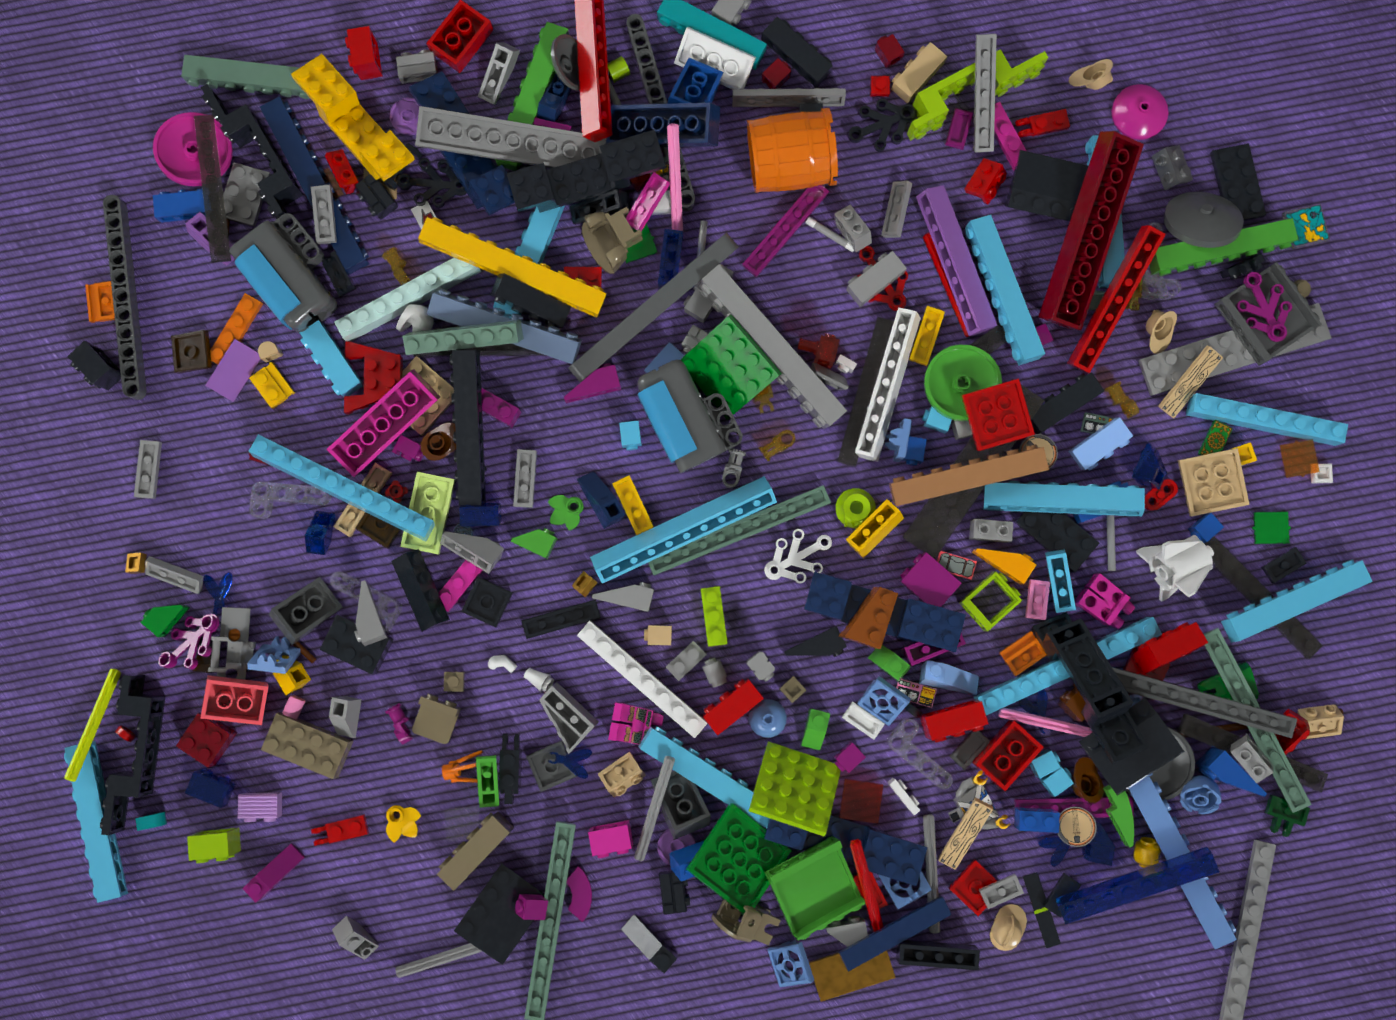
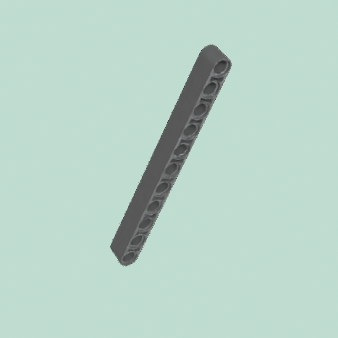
[627,14,695,212]
[103,195,147,400]
[568,232,739,382]

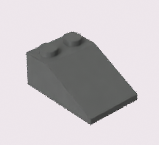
[269,577,343,645]
[651,771,711,840]

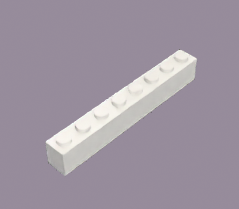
[855,307,921,462]
[577,621,707,738]

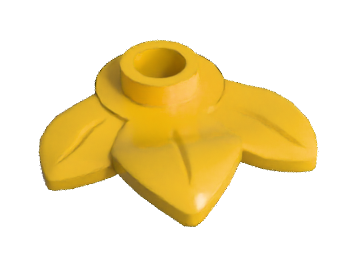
[386,805,421,843]

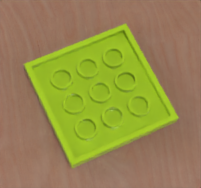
[748,741,841,836]

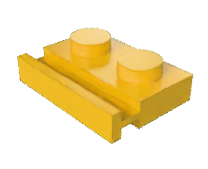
[249,362,295,409]

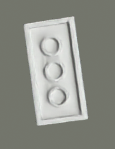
[674,27,756,89]

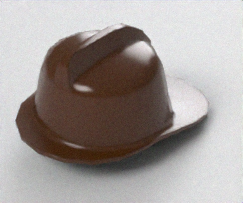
[421,422,456,461]
[1072,757,1104,803]

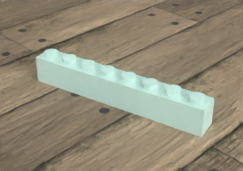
[334,258,481,342]

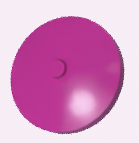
[153,112,233,186]

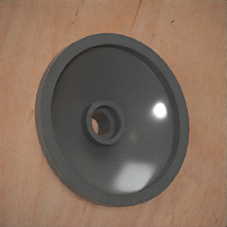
[551,34,580,91]

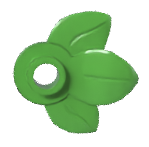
[548,495,584,530]

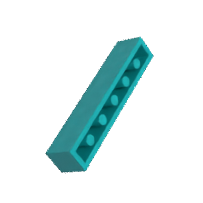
[657,0,767,70]

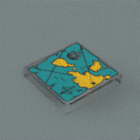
[1282,204,1330,249]

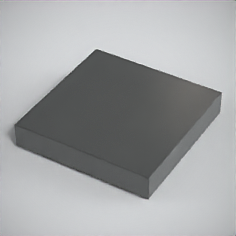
[526,740,577,792]

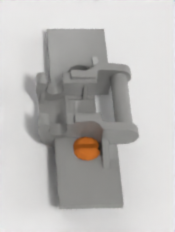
[208,607,256,680]

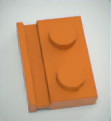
[85,281,115,323]
[999,631,1047,676]

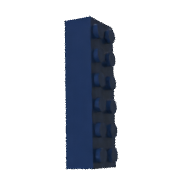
[606,103,720,147]

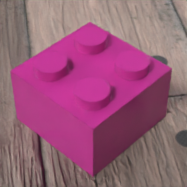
[588,820,633,858]

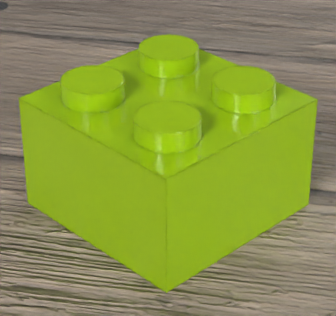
[187,827,241,863]

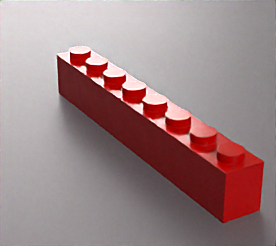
[574,0,612,142]
[1067,225,1166,373]

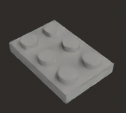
[217,163,272,227]

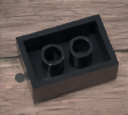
[320,614,394,675]

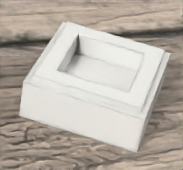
[1310,464,1333,483]

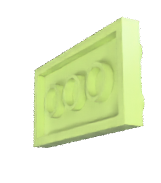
[400,472,456,555]

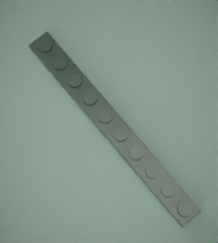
[648,485,831,576]
[1204,628,1312,813]
[524,821,576,1020]

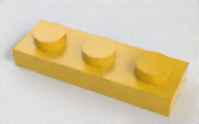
[909,306,945,366]
[612,475,654,535]

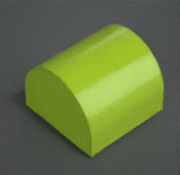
[608,56,630,83]

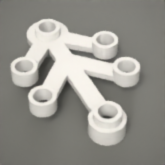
[764,529,832,584]

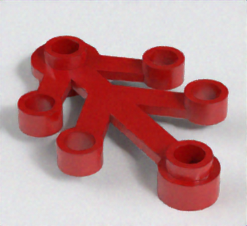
[857,246,908,311]

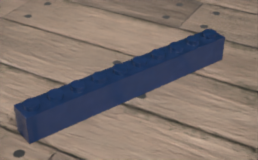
[260,96,369,275]

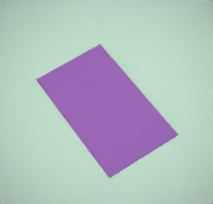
[205,339,260,402]

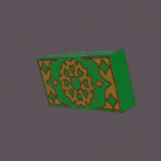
[1198,420,1233,456]

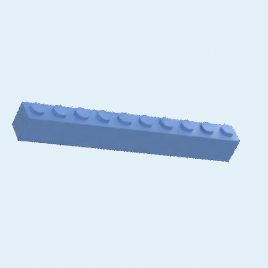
[1129,773,1237,949]

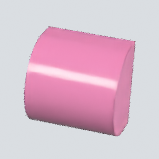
[282,695,305,719]

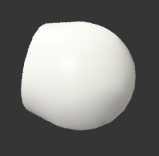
[396,304,434,332]

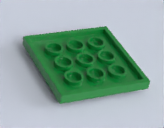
[681,314,782,420]
[686,803,792,915]

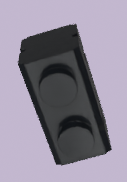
[355,174,398,220]
[659,870,691,915]

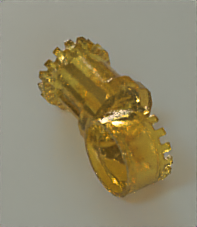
[382,247,411,285]
[1105,381,1139,418]
[758,430,795,461]

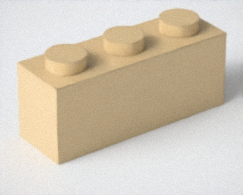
[891,42,947,104]

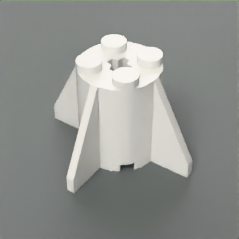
[1136,535,1214,602]

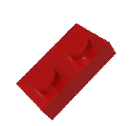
[325,149,358,195]
[964,158,1007,205]
[1274,709,1310,755]

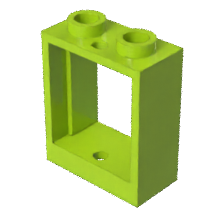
[958,572,1022,631]

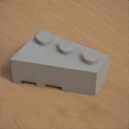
[539,682,599,754]

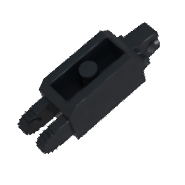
[498,733,522,804]

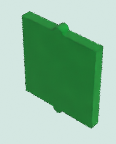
[625,224,657,264]
[1252,512,1291,544]

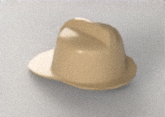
[1069,59,1113,90]
[1146,310,1177,354]
[990,904,1027,951]

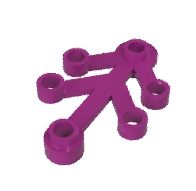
[1235,272,1292,342]
[158,614,219,670]

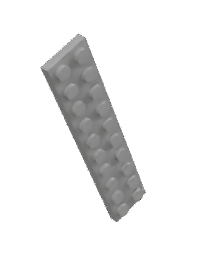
[415,106,606,168]
[1138,303,1331,396]

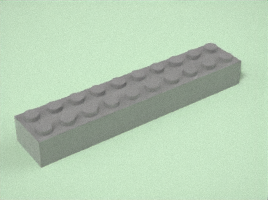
[699,264,847,429]

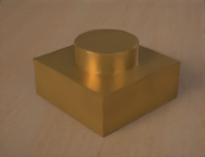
[125,553,147,574]
[572,571,598,597]

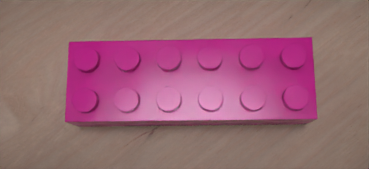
[326,369,441,477]

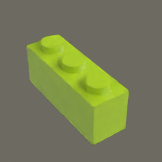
[701,586,727,647]

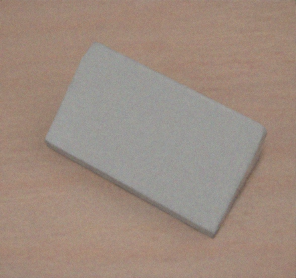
[810,362,849,390]

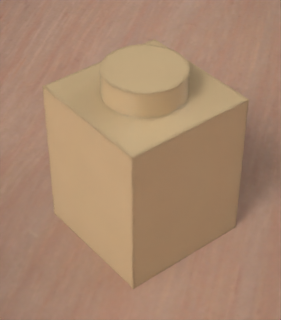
[644,625,672,645]

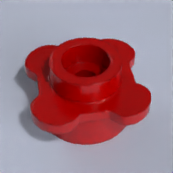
[385,480,408,503]

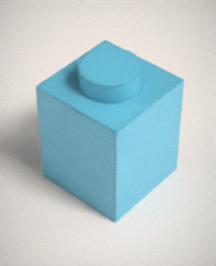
[922,406,952,434]
[619,421,642,450]
[1029,749,1061,779]
[1039,767,1074,797]

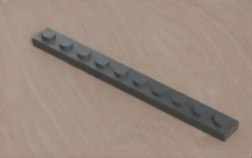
[1111,666,1297,738]

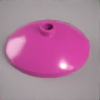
[1111,84,1168,140]

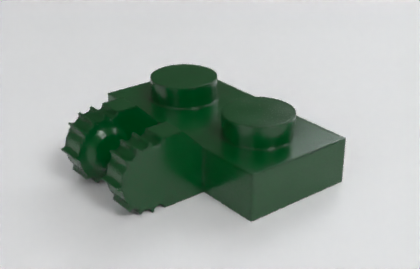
[1264,795,1310,837]

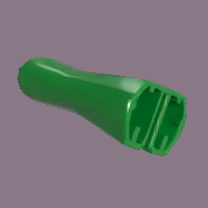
[1196,661,1259,700]

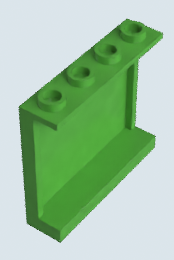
[765,836,866,941]

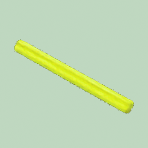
[64,669,121,782]

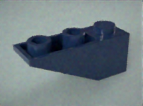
[537,74,572,122]
[577,471,626,529]

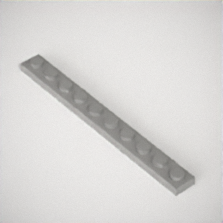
[1219,839,1276,1020]

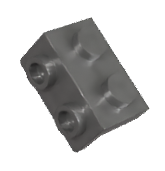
[1152,145,1193,190]

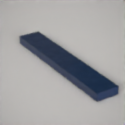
[838,896,952,972]

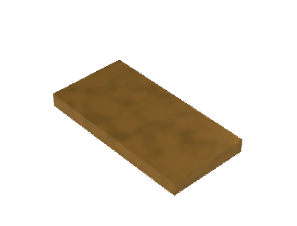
[809,951,896,1002]

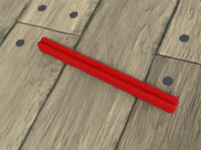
[923,232,970,337]
[850,839,884,932]

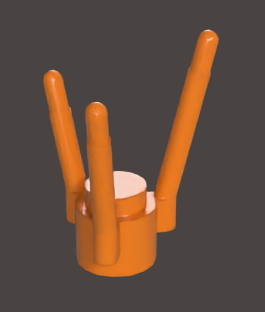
[442,750,483,783]

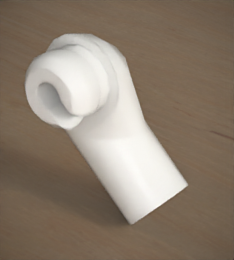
[488,655,517,673]

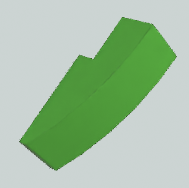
[1103,785,1134,847]

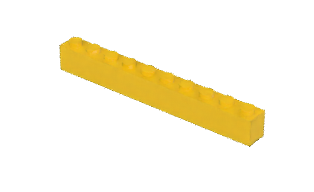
[418,217,607,318]

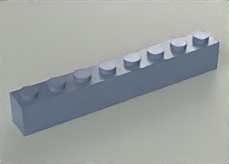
[427,289,582,364]

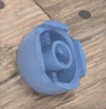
[748,699,787,738]
[1180,776,1221,814]

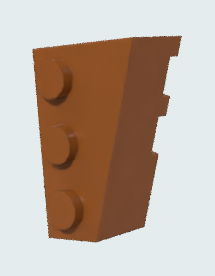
[839,587,898,649]

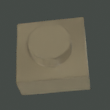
[444,672,465,692]
[779,676,806,703]

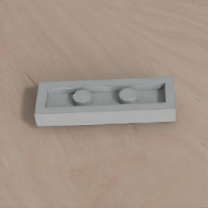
[881,181,912,238]
[311,185,337,245]
[134,440,162,499]
[513,449,537,508]
[145,556,203,594]

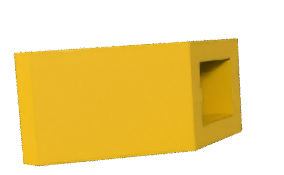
[272,655,311,695]

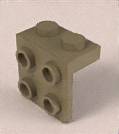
[412,693,461,744]

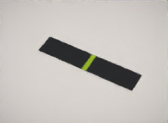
[1023,872,1061,948]

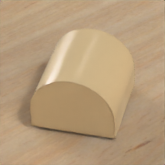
[258,341,283,362]

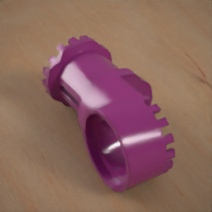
[385,703,413,745]

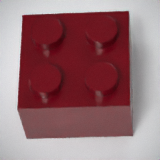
[176,713,237,768]

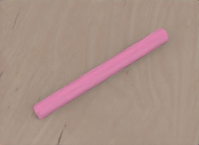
[667,123,683,236]
[998,708,1093,737]

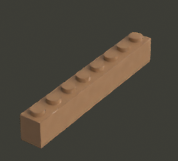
[889,444,1049,506]

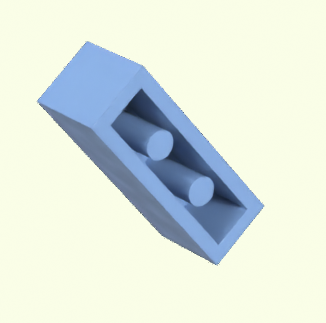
[1068,417,1133,471]

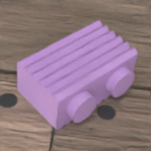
[238,792,282,822]

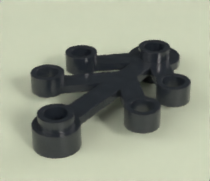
[848,98,916,152]
[396,158,467,208]

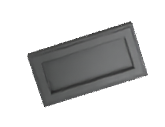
[949,731,990,770]

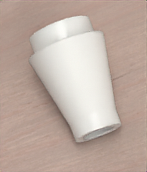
[524,668,554,693]

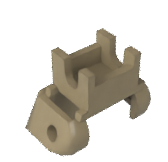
[582,207,643,274]
[711,899,781,946]

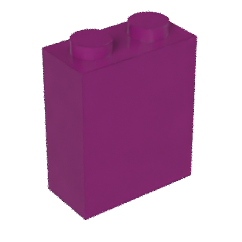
[899,552,962,607]

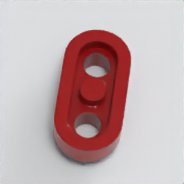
[1145,479,1178,511]

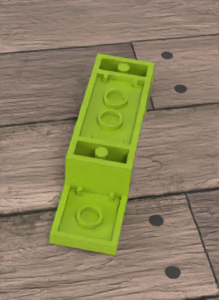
[907,49,1049,141]

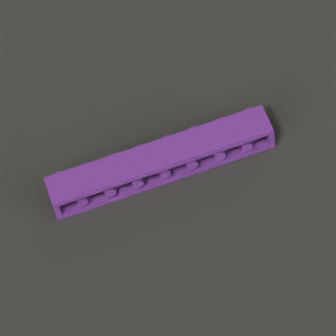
[916,185,997,336]

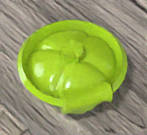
[835,488,876,529]

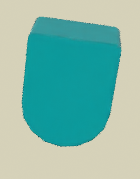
[135,812,167,831]

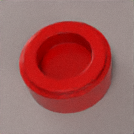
[115,725,136,742]

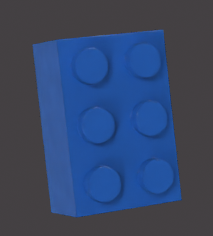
[667,58,724,104]

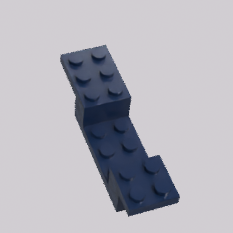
[409,71,515,216]
[804,572,966,652]
[764,815,928,886]

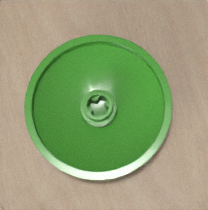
[924,345,1002,421]

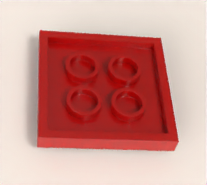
[961,378,1035,451]

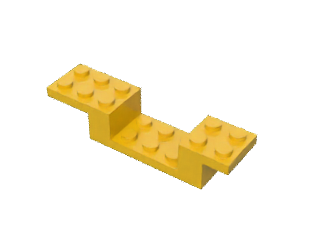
[291,54,415,181]

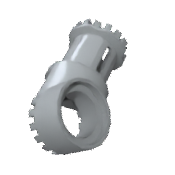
[722,449,746,488]

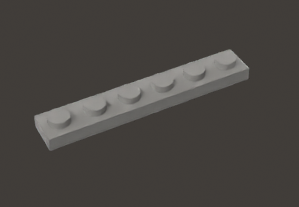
[974,33,997,153]
[732,88,846,107]

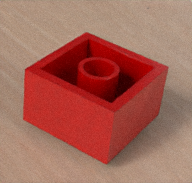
[345,26,383,80]

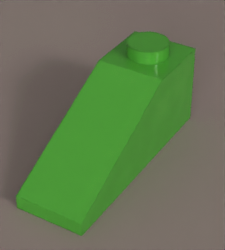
[476,755,499,808]

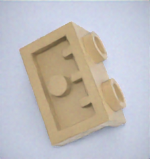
[1297,704,1344,739]
[598,751,646,797]

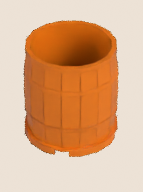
[747,108,838,193]

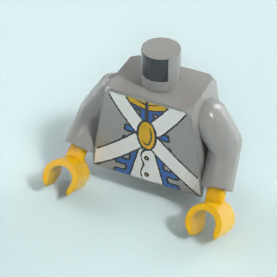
[948,770,1010,829]

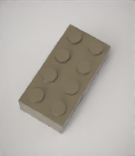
[261,712,353,779]
[437,812,515,891]

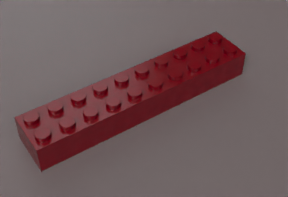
[1038,131,1144,330]

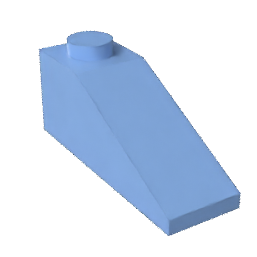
[919,660,979,696]

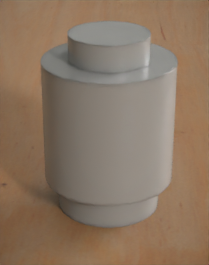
[702,657,727,688]

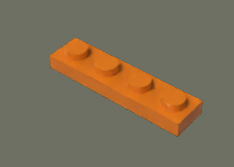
[210,293,263,365]

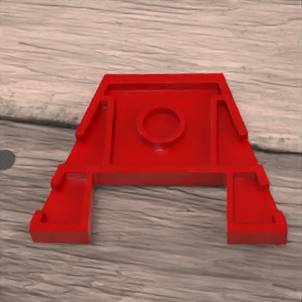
[344,341,403,415]

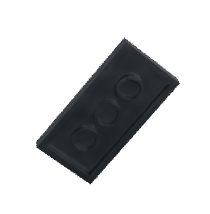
[1210,143,1266,221]
[1015,512,1100,573]

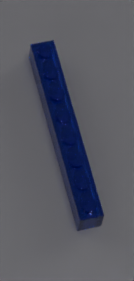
[1056,847,1220,924]

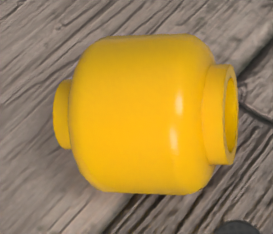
[1133,837,1161,868]

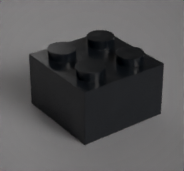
[67,341,121,391]

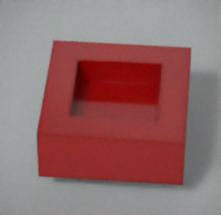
[870,76,890,97]

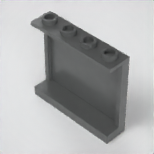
[1214,262,1322,366]

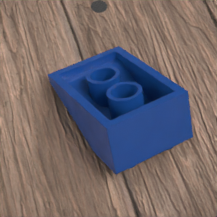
[1195,747,1267,797]

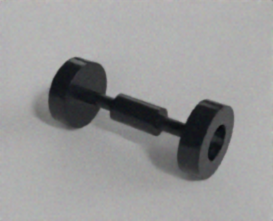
[380,143,422,191]

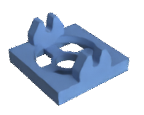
[885,418,912,462]
[247,636,301,674]
[857,676,911,726]
[878,871,932,910]
[767,940,814,987]

